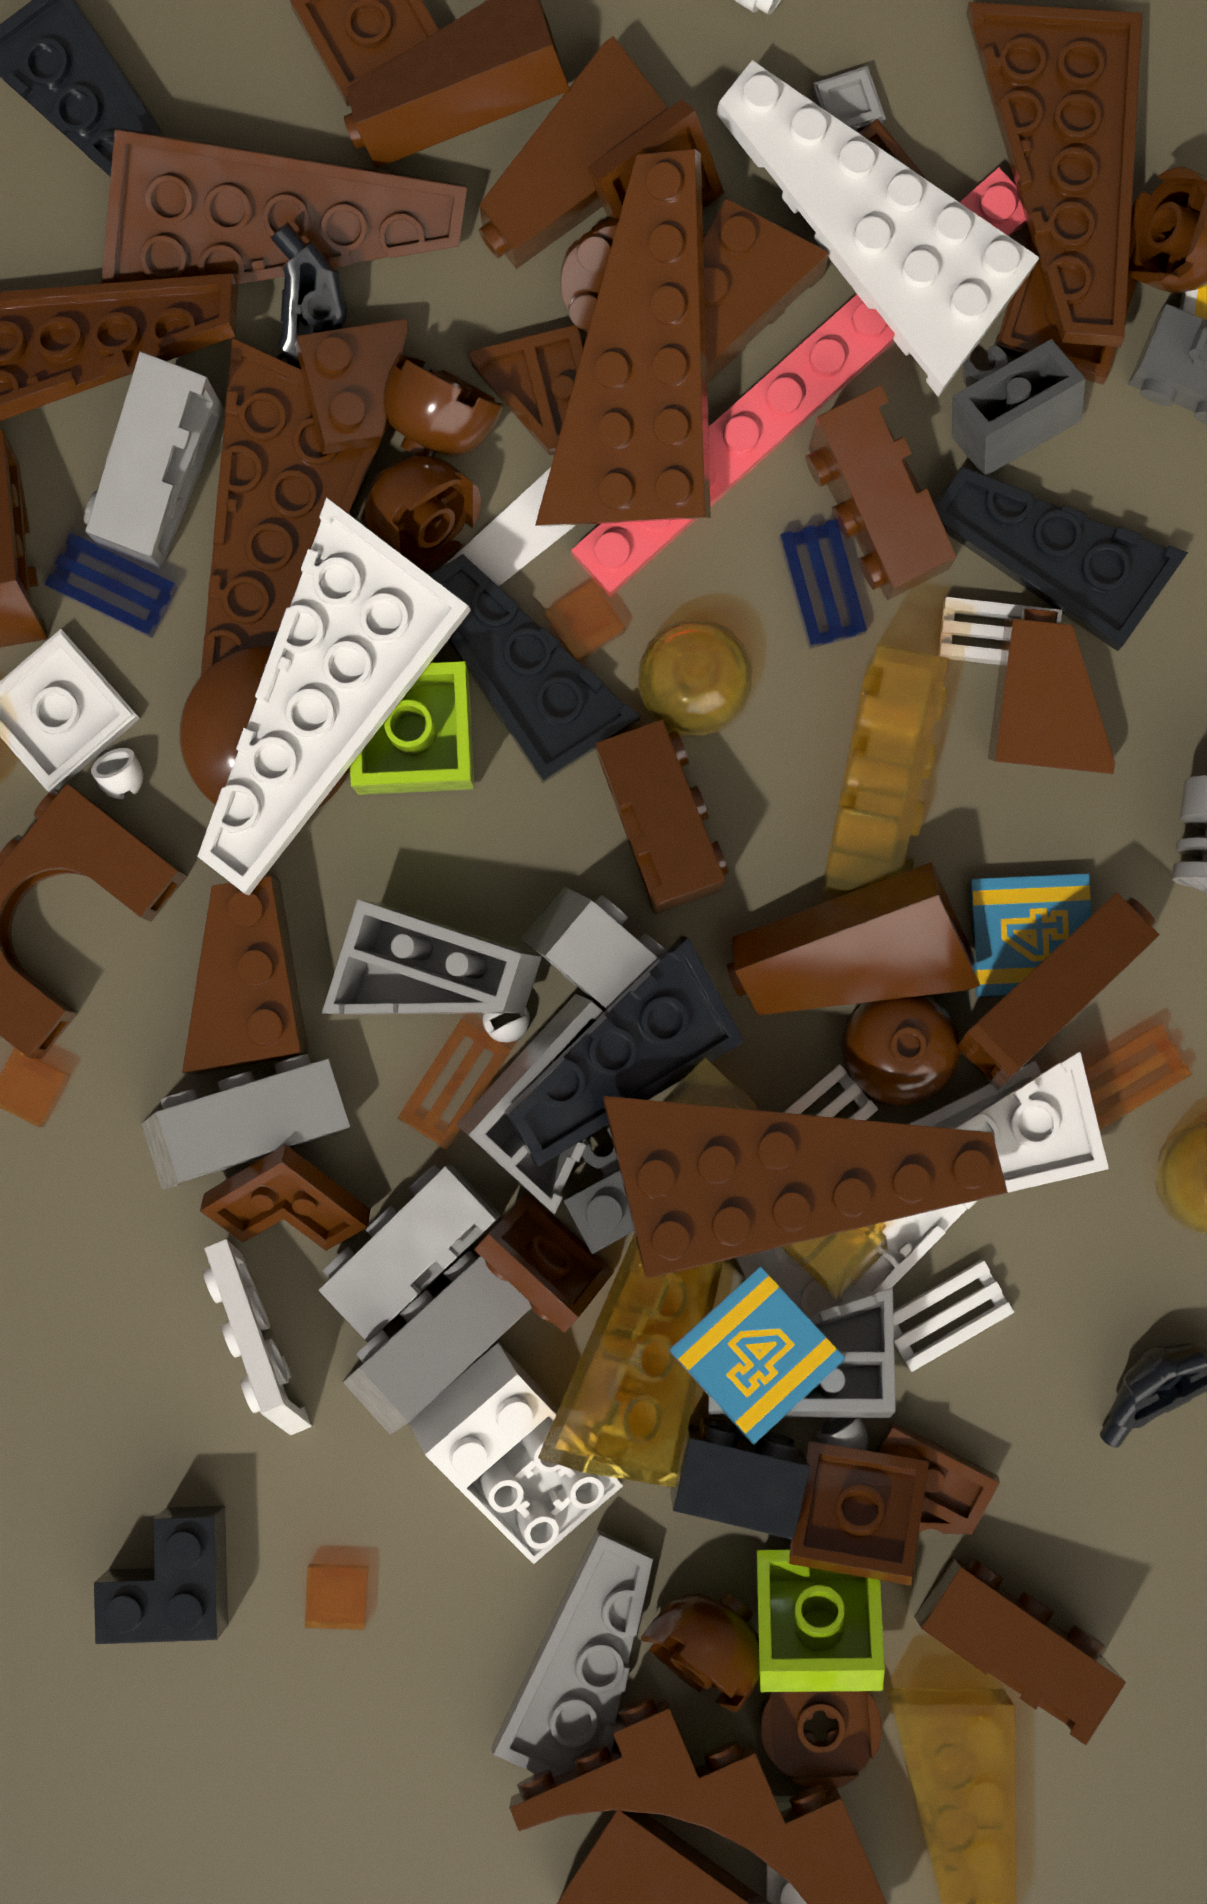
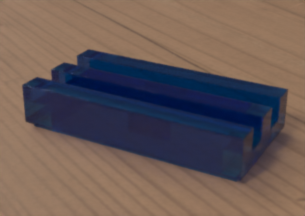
[779,519,867,649]
[45,533,178,638]

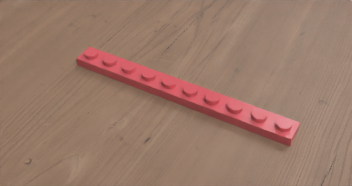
[571,167,1027,597]

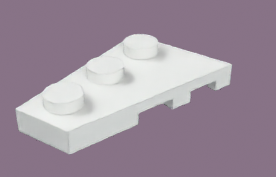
[952,1052,1109,1192]
[203,1239,312,1435]

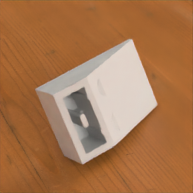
[409,1343,623,1564]

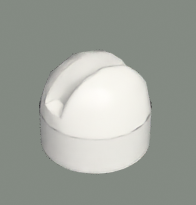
[91,748,144,800]
[482,1007,530,1043]

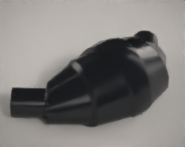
[270,222,347,369]
[1100,1343,1207,1448]

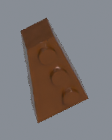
[703,198,830,384]
[805,384,957,600]
[0,430,48,648]
[595,719,729,915]
[182,875,309,1074]
[914,1557,1126,1745]

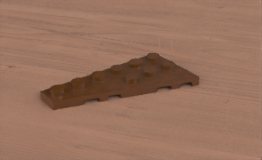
[966,2,1142,347]
[101,127,467,285]
[535,149,711,527]
[0,273,238,421]
[200,338,390,677]
[603,1096,1008,1279]

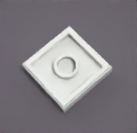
[0,629,141,792]

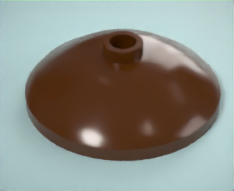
[179,646,350,810]

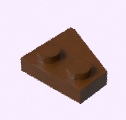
[295,319,409,454]
[468,325,583,455]
[876,1421,1000,1535]

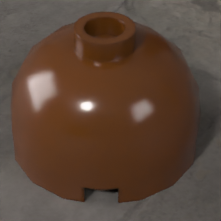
[1128,166,1207,294]
[384,352,504,457]
[363,456,482,573]
[841,995,961,1106]
[641,1593,760,1712]

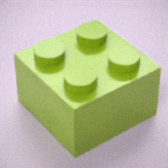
[350,661,474,795]
[757,1550,885,1692]

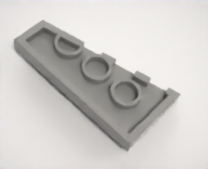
[491,1529,653,1778]

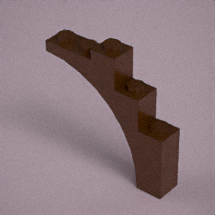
[509,1697,887,1904]

